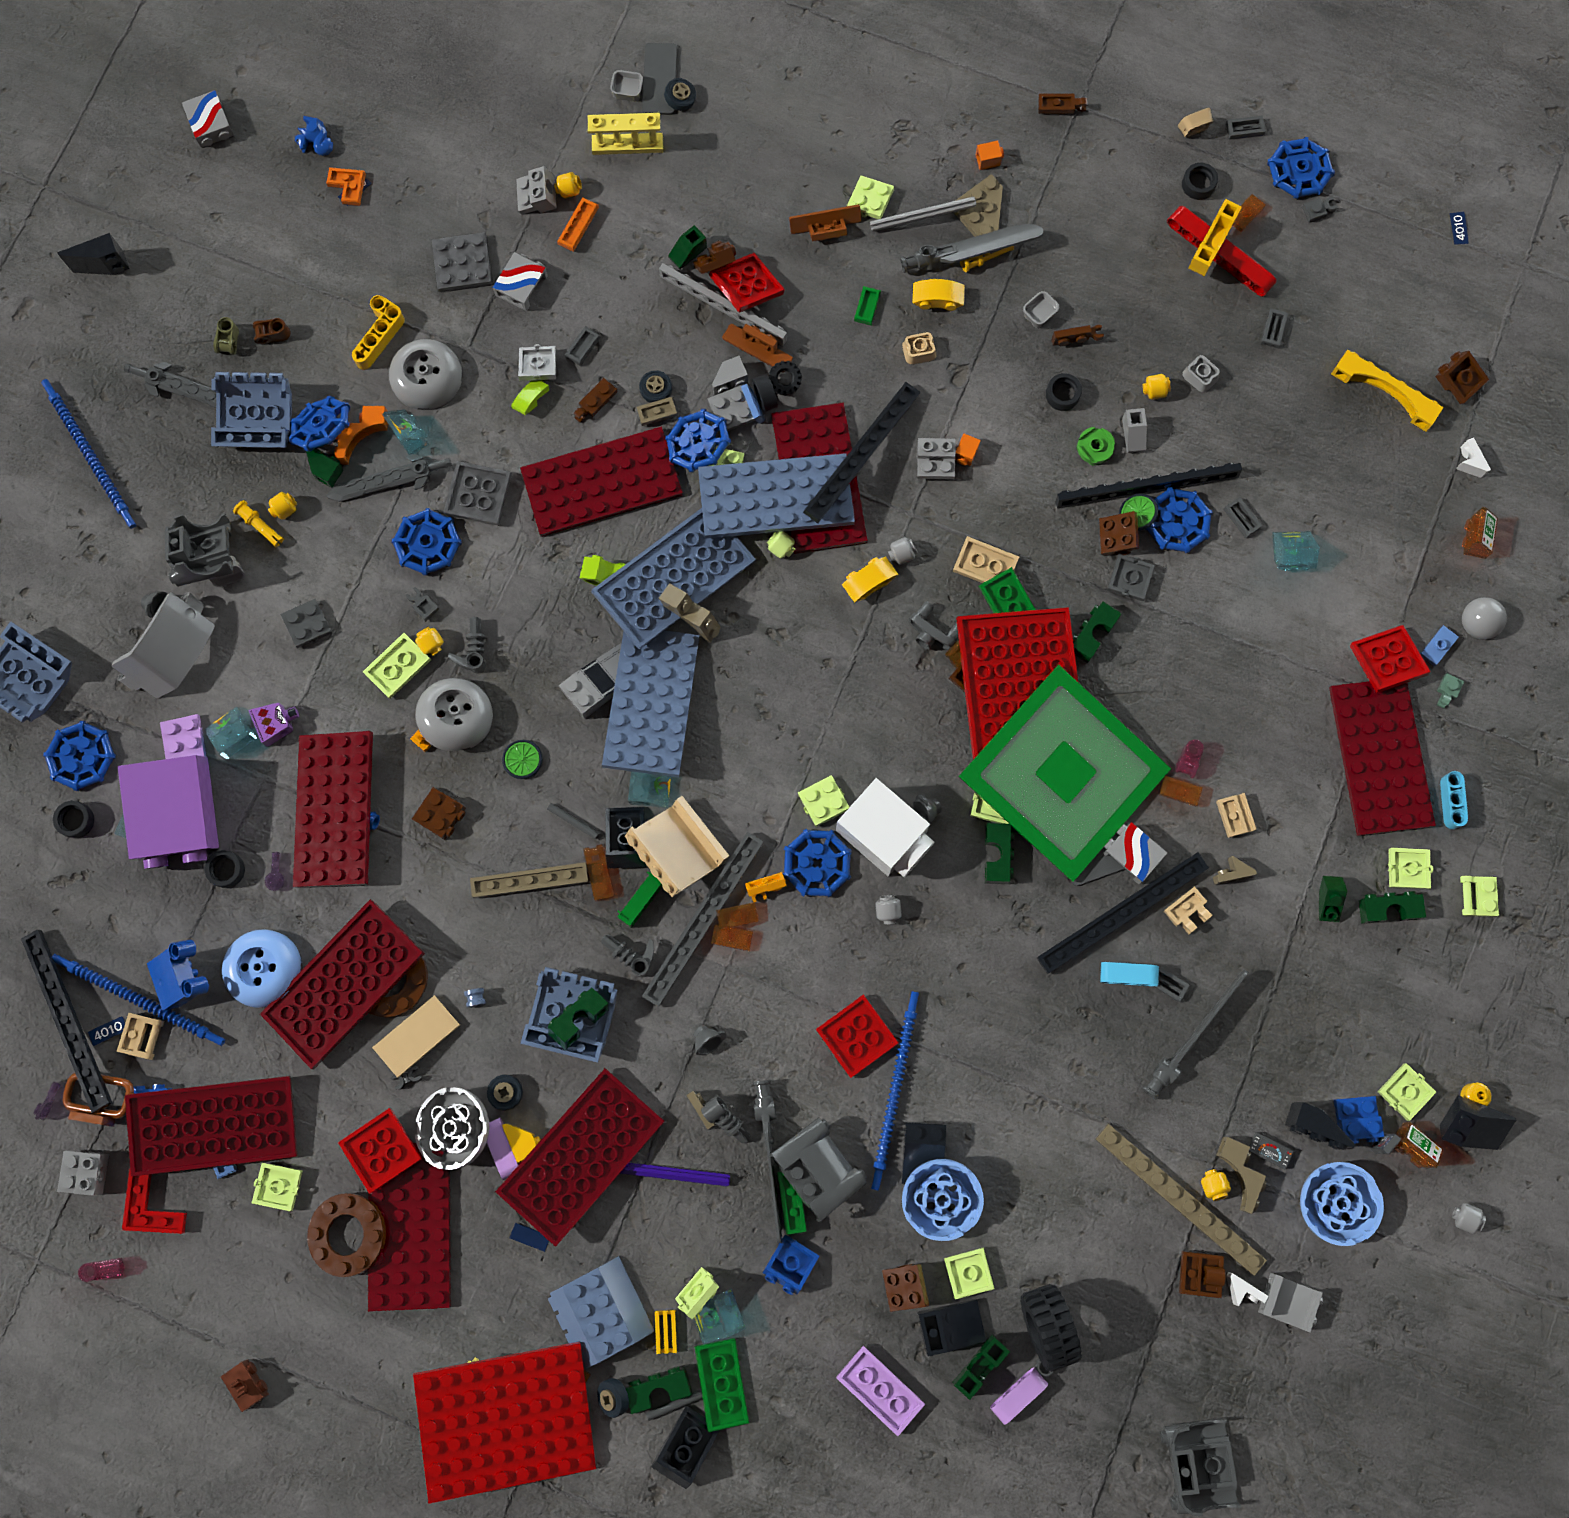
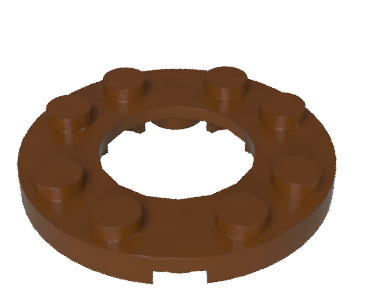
[369,957,428,1017]
[307,1193,386,1277]

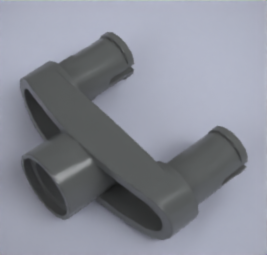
[909,601,958,650]

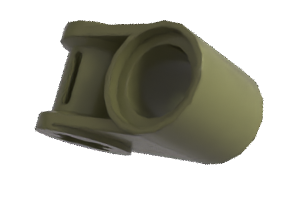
[213,317,239,355]

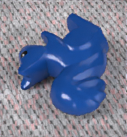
[295,116,333,156]

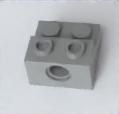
[516,166,557,214]
[917,438,955,479]
[57,1151,109,1196]

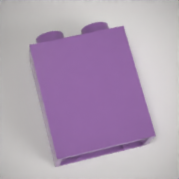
[118,755,219,869]

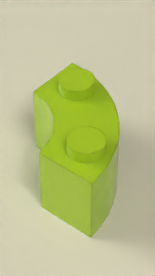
[580,555,626,586]

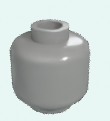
[888,537,917,565]
[875,895,902,924]
[1452,1203,1486,1234]

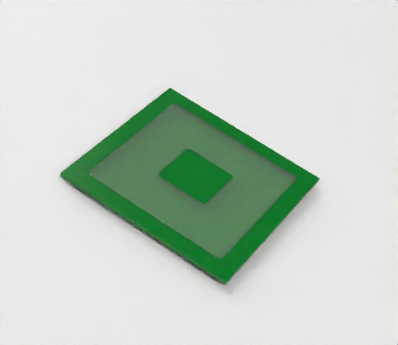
[958,665,1171,882]

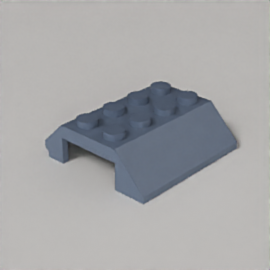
[211,372,292,448]
[0,622,72,722]
[520,967,618,1063]
[548,1256,655,1369]

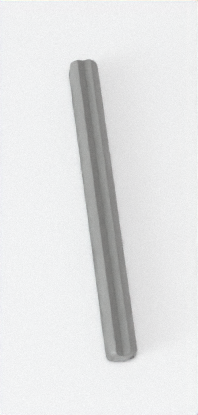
[870,197,976,231]

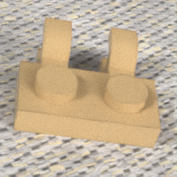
[1163,886,1212,934]

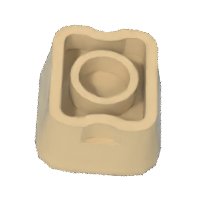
[1178,108,1213,137]
[902,332,936,364]

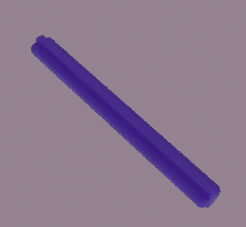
[619,1162,730,1187]

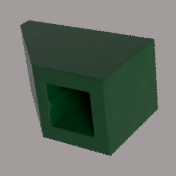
[668,225,707,269]
[306,448,343,488]
[1319,876,1347,922]

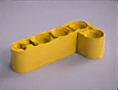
[352,295,405,370]

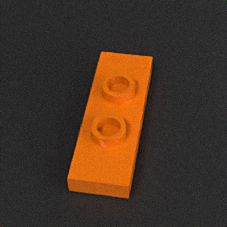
[557,197,599,252]

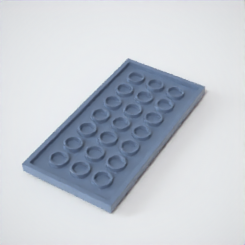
[698,454,855,539]
[591,508,756,650]
[602,631,699,778]

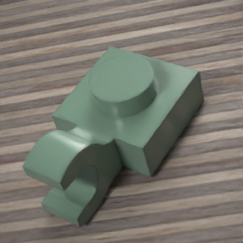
[1437,673,1464,708]

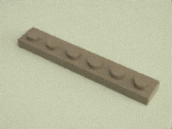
[470,862,589,898]

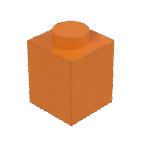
[975,141,1004,170]
[955,433,981,466]

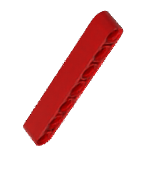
[1167,206,1276,297]

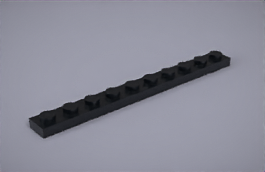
[803,382,920,524]
[1056,463,1242,508]
[1037,852,1209,974]
[21,929,113,1113]

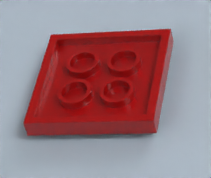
[709,253,785,313]
[1350,625,1430,693]
[816,994,898,1078]
[338,1108,422,1194]

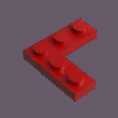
[122,1169,187,1234]

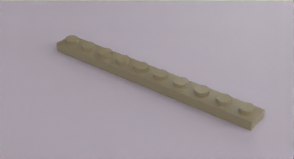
[1095,1124,1267,1276]

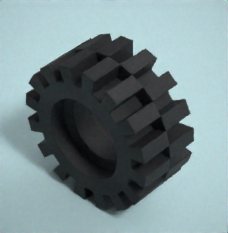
[769,361,802,396]

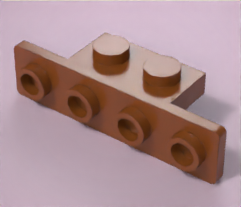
[789,204,861,241]
[722,324,793,373]

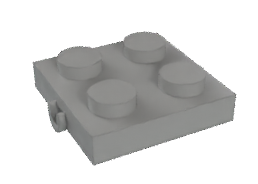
[518,344,556,381]
[707,385,755,431]

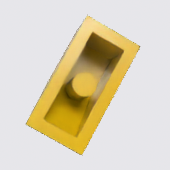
[502,1123,541,1163]

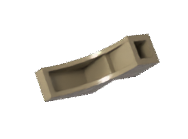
[658,583,721,642]
[1216,1137,1267,1214]

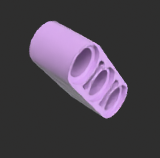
[487,1118,520,1180]
[990,1367,1048,1425]

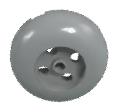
[389,339,462,410]
[415,678,493,752]
[415,1087,489,1170]

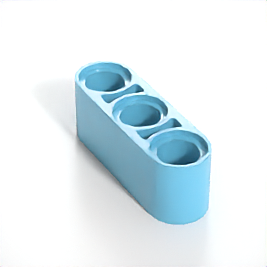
[1440,771,1468,830]
[1100,962,1159,986]

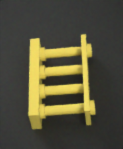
[588,113,663,155]

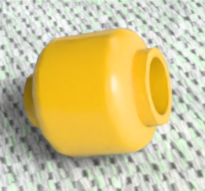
[554,172,582,199]
[1142,374,1171,400]
[268,492,297,520]
[415,627,444,656]
[1460,1082,1492,1106]
[1201,1169,1231,1201]

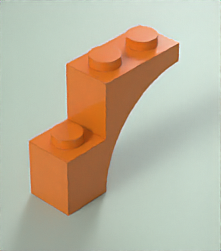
[335,406,389,465]

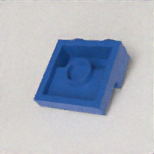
[1334,1096,1384,1143]
[762,1235,819,1295]

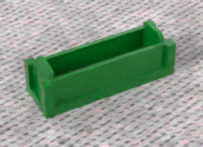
[617,872,663,928]
[776,1172,806,1235]

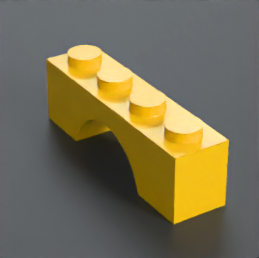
[1188,199,1242,276]

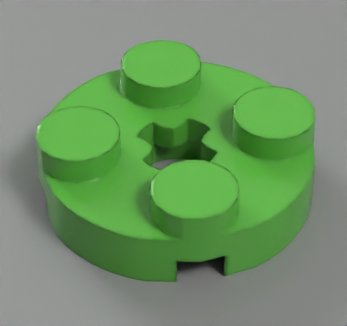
[1077,427,1115,466]

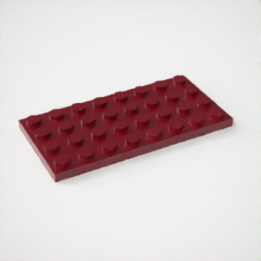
[771,402,868,554]
[520,426,683,537]
[1329,681,1436,836]
[293,731,373,888]
[260,899,425,1069]
[495,1068,664,1247]
[125,1076,297,1176]
[368,1142,451,1312]

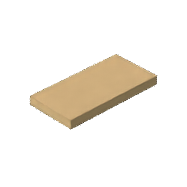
[372,995,460,1078]

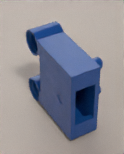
[147,939,209,1011]

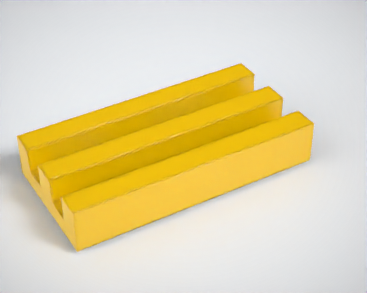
[655,1310,677,1354]

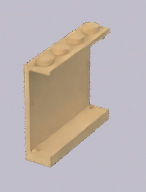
[625,796,729,897]

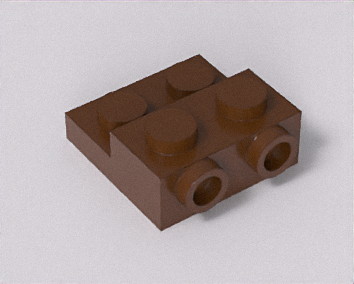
[693,241,737,274]
[1435,351,1489,404]
[412,787,466,840]

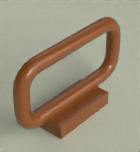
[63,1073,134,1127]

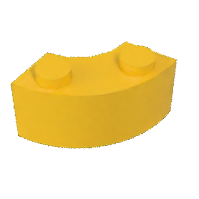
[913,279,965,311]
[842,557,898,603]

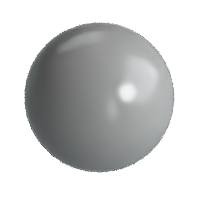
[1462,597,1507,640]

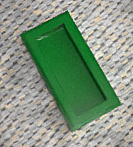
[854,286,881,326]

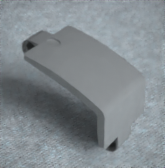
[111,592,215,698]

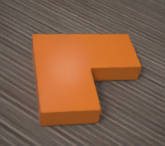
[326,167,366,206]

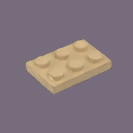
[953,536,1019,583]

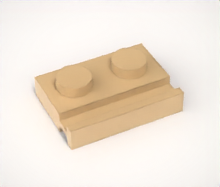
[1216,793,1257,838]

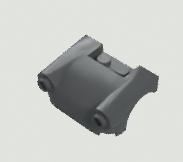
[165,513,233,586]
[769,1118,867,1222]
[1160,1417,1241,1517]

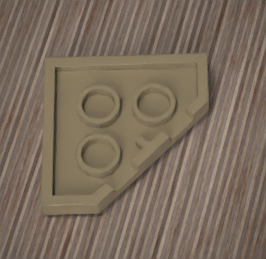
[953,174,1003,237]

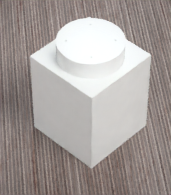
[836,778,935,877]

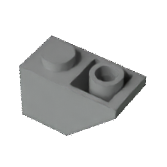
[712,356,748,395]
[1122,408,1147,453]

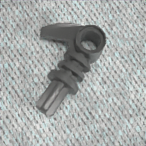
[448,617,486,673]
[601,933,654,977]
[701,1095,750,1143]

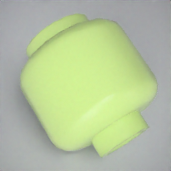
[767,531,795,559]

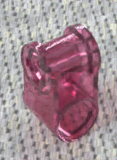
[1174,739,1204,778]

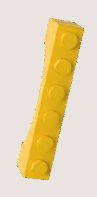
[1331,350,1443,432]

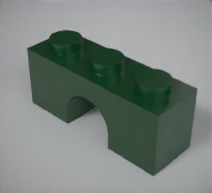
[1073,601,1122,663]
[984,823,1014,884]
[1358,891,1426,924]
[548,987,609,1050]
[952,1335,1010,1400]
[626,1366,692,1414]

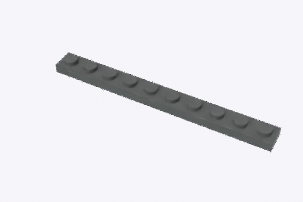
[642,831,764,1007]

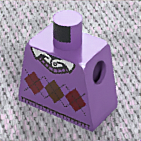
[248,703,299,747]

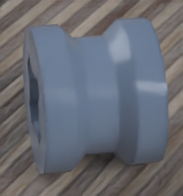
[464,988,486,1008]

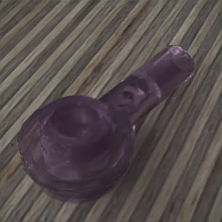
[265,852,285,891]
[33,1082,61,1121]

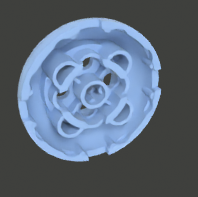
[222,929,302,1008]
[902,1159,984,1241]
[1300,1162,1384,1246]

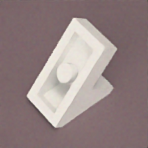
[1456,437,1491,478]
[1226,1272,1269,1306]

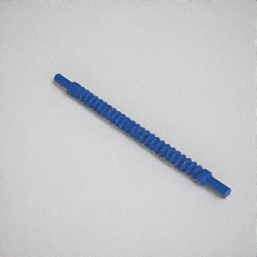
[41,379,136,529]
[52,954,225,1046]
[871,991,919,1191]

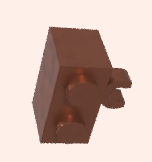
[221,1359,269,1412]

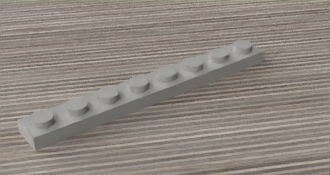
[659,263,787,346]

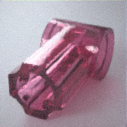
[78,1258,124,1282]

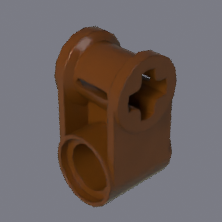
[253,318,291,345]

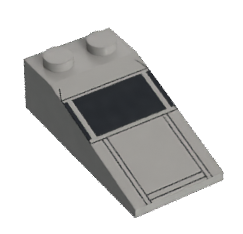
[559,643,621,719]

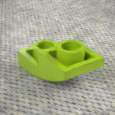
[511,380,549,415]

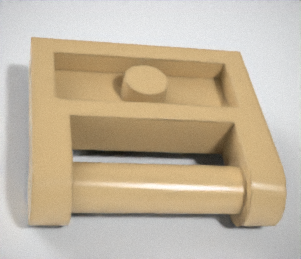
[117,1013,165,1060]

